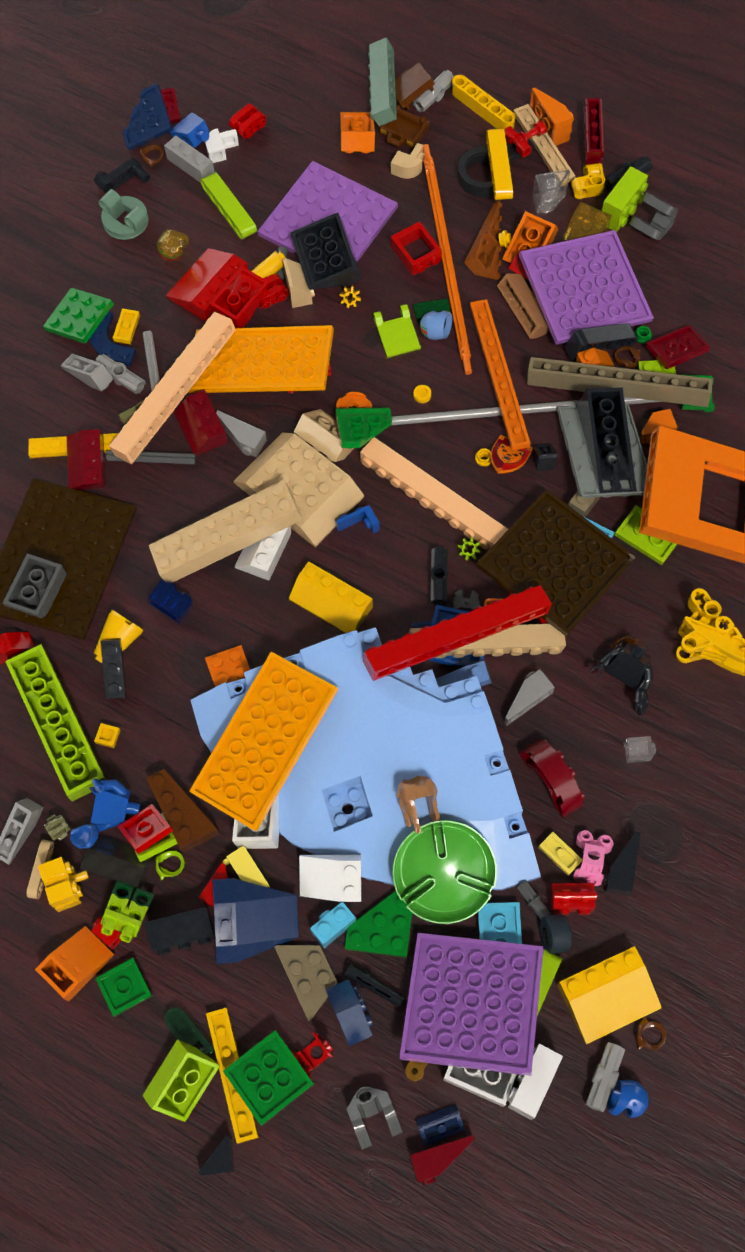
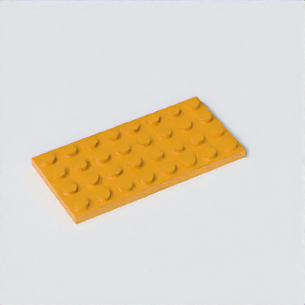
[188,325,334,393]
[189,652,339,831]

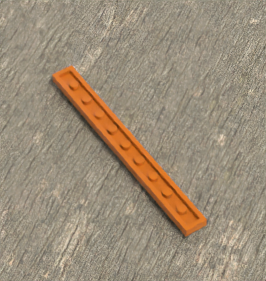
[470,299,531,451]

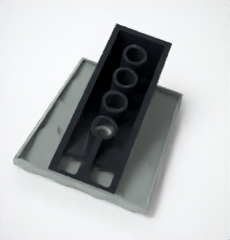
[557,387,647,498]

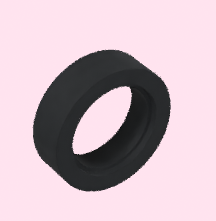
[458,147,494,197]

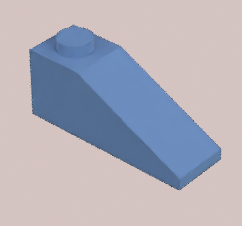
[436,661,492,687]

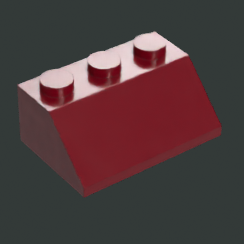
[174,389,228,456]
[66,429,106,490]

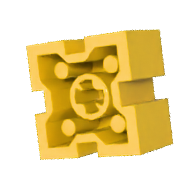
[38,857,89,912]

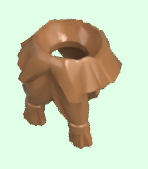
[396,776,440,833]

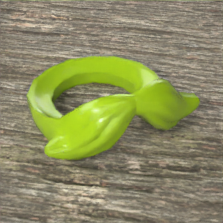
[155,851,185,880]

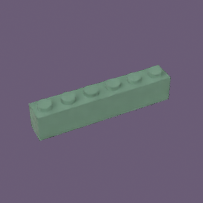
[368,37,397,126]

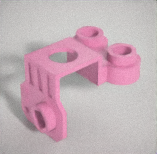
[573,830,613,886]

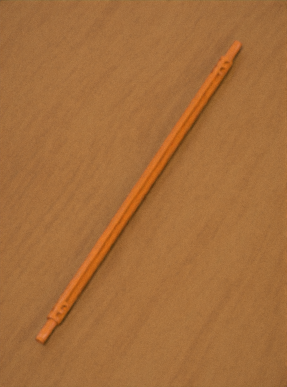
[423,144,472,375]

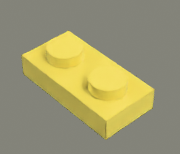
[538,832,583,876]

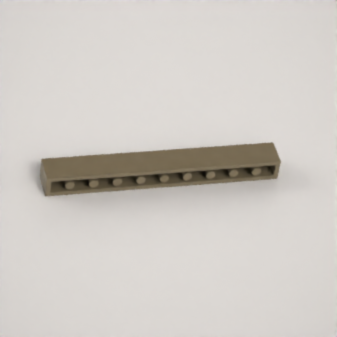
[527,357,713,407]

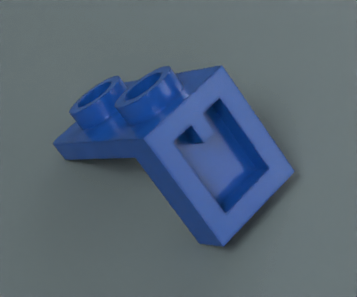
[336,505,380,534]

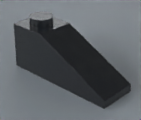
[602,831,641,896]

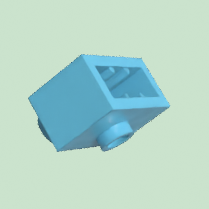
[310,902,356,949]

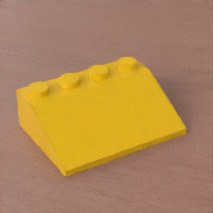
[557,946,662,1044]

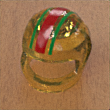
[156,230,190,261]

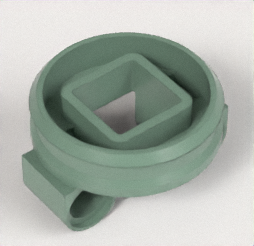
[98,189,149,240]

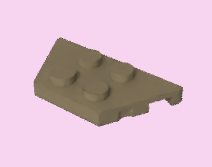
[274,945,338,1021]

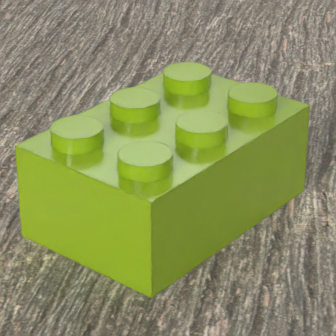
[599,166,648,232]

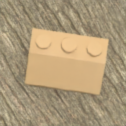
[294,409,354,462]

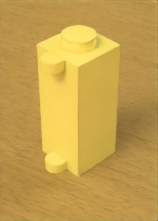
[222,846,270,888]

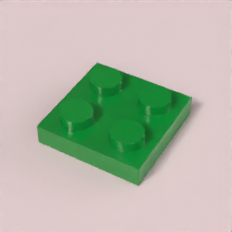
[95,958,152,1017]

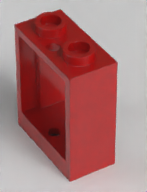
[391,221,442,276]

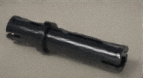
[344,963,405,1008]

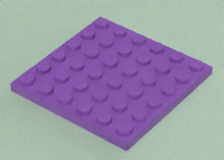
[258,161,398,262]
[519,230,654,345]
[400,933,544,1076]

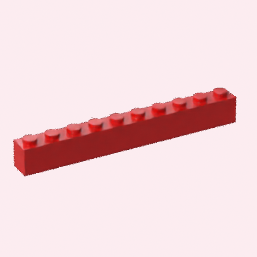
[363,585,552,681]

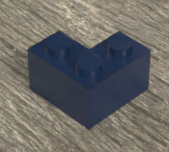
[326,979,373,1046]

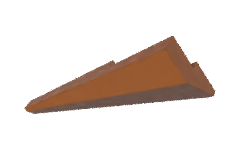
[464,201,502,280]

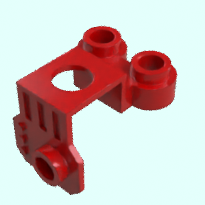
[291,1031,334,1080]

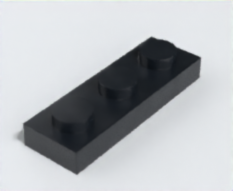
[100,639,126,699]

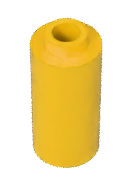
[251,251,286,278]

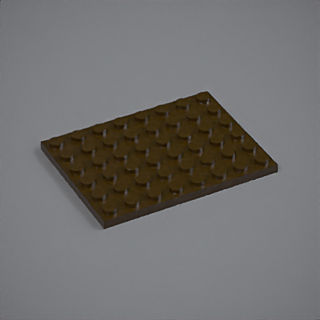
[0,478,137,640]

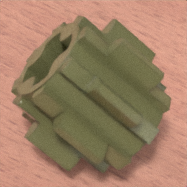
[44,814,71,840]

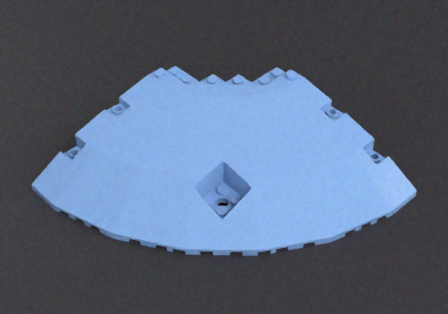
[191,628,541,891]

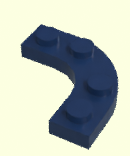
[90,312,136,367]

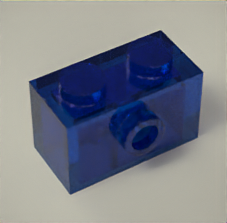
[148,580,193,624]

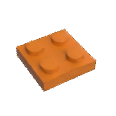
[205,645,250,687]

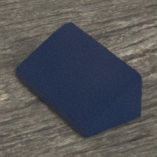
[415,1105,465,1146]

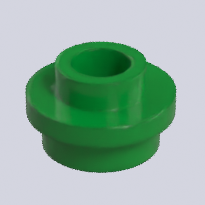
[635,326,652,343]

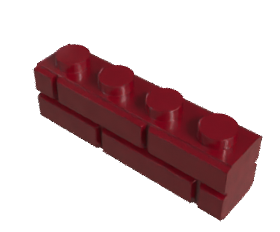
[583,98,604,165]

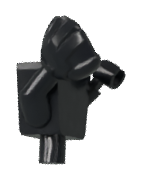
[591,641,654,716]

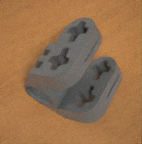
[629,192,678,240]
[347,1087,403,1150]

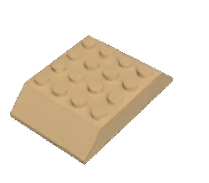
[234,432,364,547]

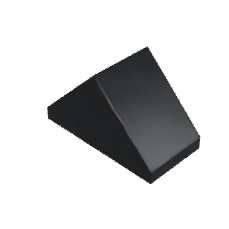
[533,444,558,471]
[198,1136,235,1176]

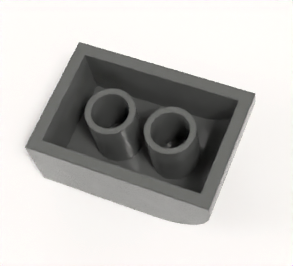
[3,553,67,618]

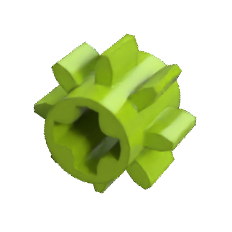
[458,538,481,561]

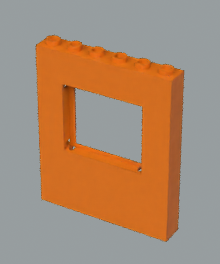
[639,425,745,564]

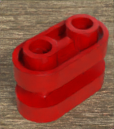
[229,104,266,139]
[258,274,289,309]

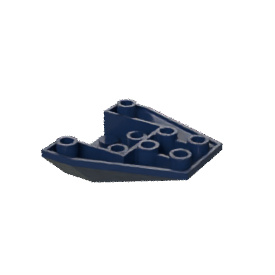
[212,878,299,964]

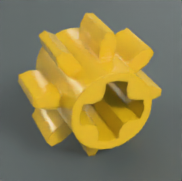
[339,285,361,308]

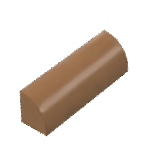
[497,274,550,339]

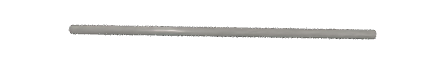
[390,397,662,426]

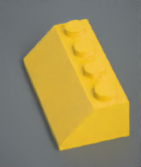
[289,561,373,633]

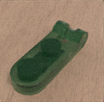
[165,1008,214,1054]

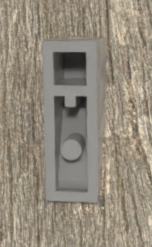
[61,354,113,391]
[216,410,267,457]
[504,670,555,726]
[0,798,44,865]

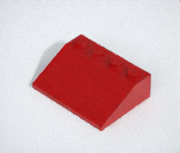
[166,248,248,322]

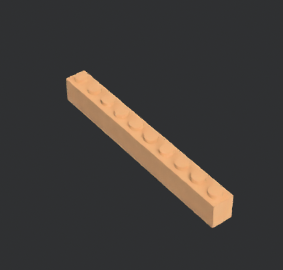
[109,312,236,465]
[360,437,508,550]

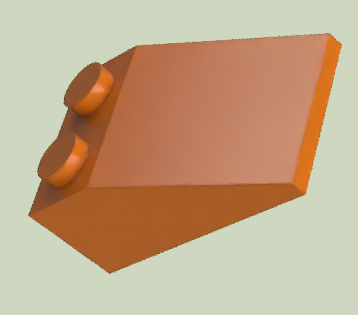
[530,88,574,146]
[340,112,375,153]
[502,211,559,263]

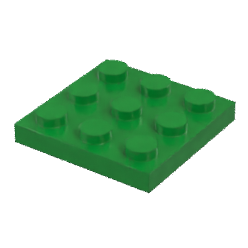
[43,288,114,344]
[223,1030,314,1126]

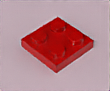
[118,804,173,854]

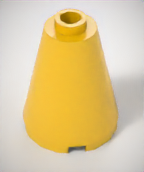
[94,610,143,663]

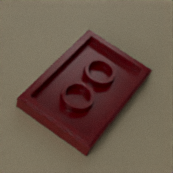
[646,325,710,370]

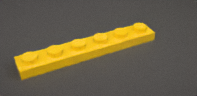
[28,433,119,458]
[206,1008,259,1144]

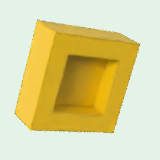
[94,723,121,748]

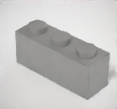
[164,135,214,183]

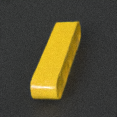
[452,75,515,130]
[486,128,513,200]

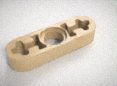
[27,840,54,899]

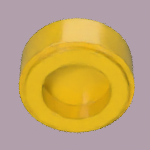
[413,385,431,403]

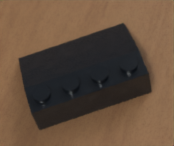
[291,212,363,290]

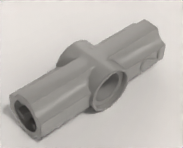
[413,70,454,113]
[96,354,146,394]
[585,1042,625,1112]

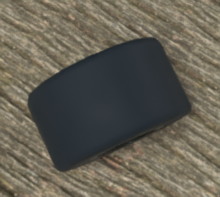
[539,914,572,954]

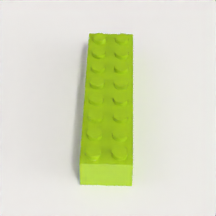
[5,645,106,802]

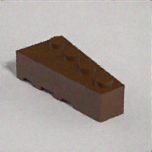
[146,769,220,853]

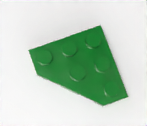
[335,408,392,449]
[345,892,412,958]

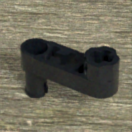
[94,158,151,193]

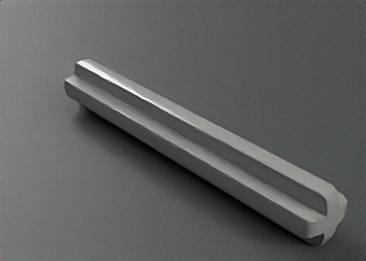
[143,330,160,391]

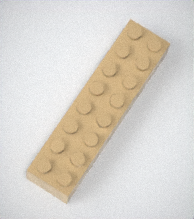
[149,480,303,584]

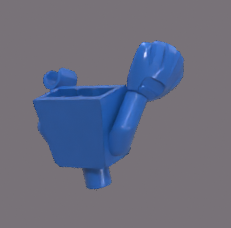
[70,778,140,849]

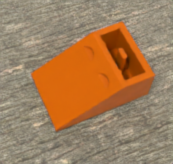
[35,926,114,1002]

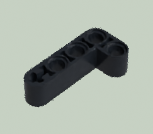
[565,323,638,362]

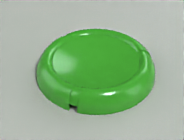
[393,820,497,924]

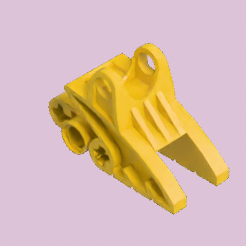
[675,588,745,676]

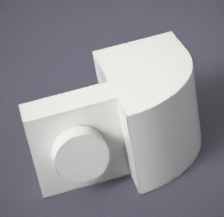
[205,128,239,163]

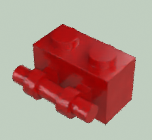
[550,883,597,916]

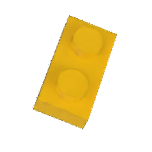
[113,308,140,344]

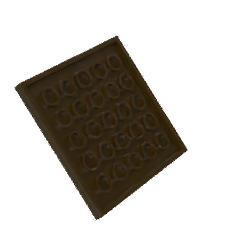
[476,489,636,637]

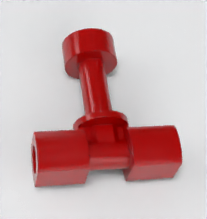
[504,121,547,158]

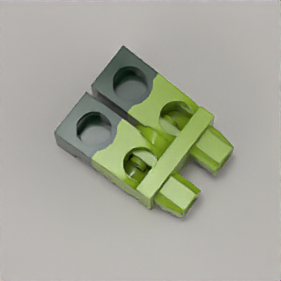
[101,881,154,943]

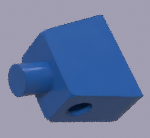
[170,113,210,148]

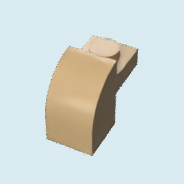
[391,143,425,179]

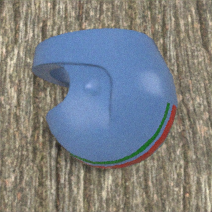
[420,311,452,340]

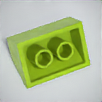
[142,1039,220,1122]

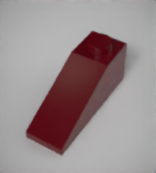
[410,1135,475,1186]

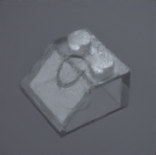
[532,170,570,213]

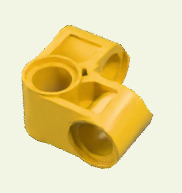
[571,163,605,199]

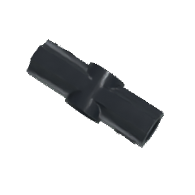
[605,156,653,191]
[430,547,448,605]

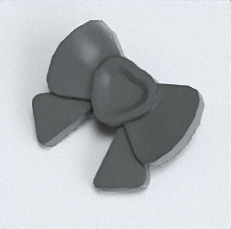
[452,589,480,611]

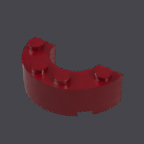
[519,739,585,818]

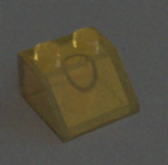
[563,202,612,241]

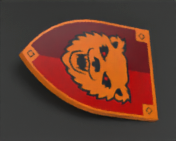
[490,435,534,474]

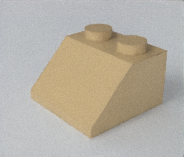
[283,258,315,308]

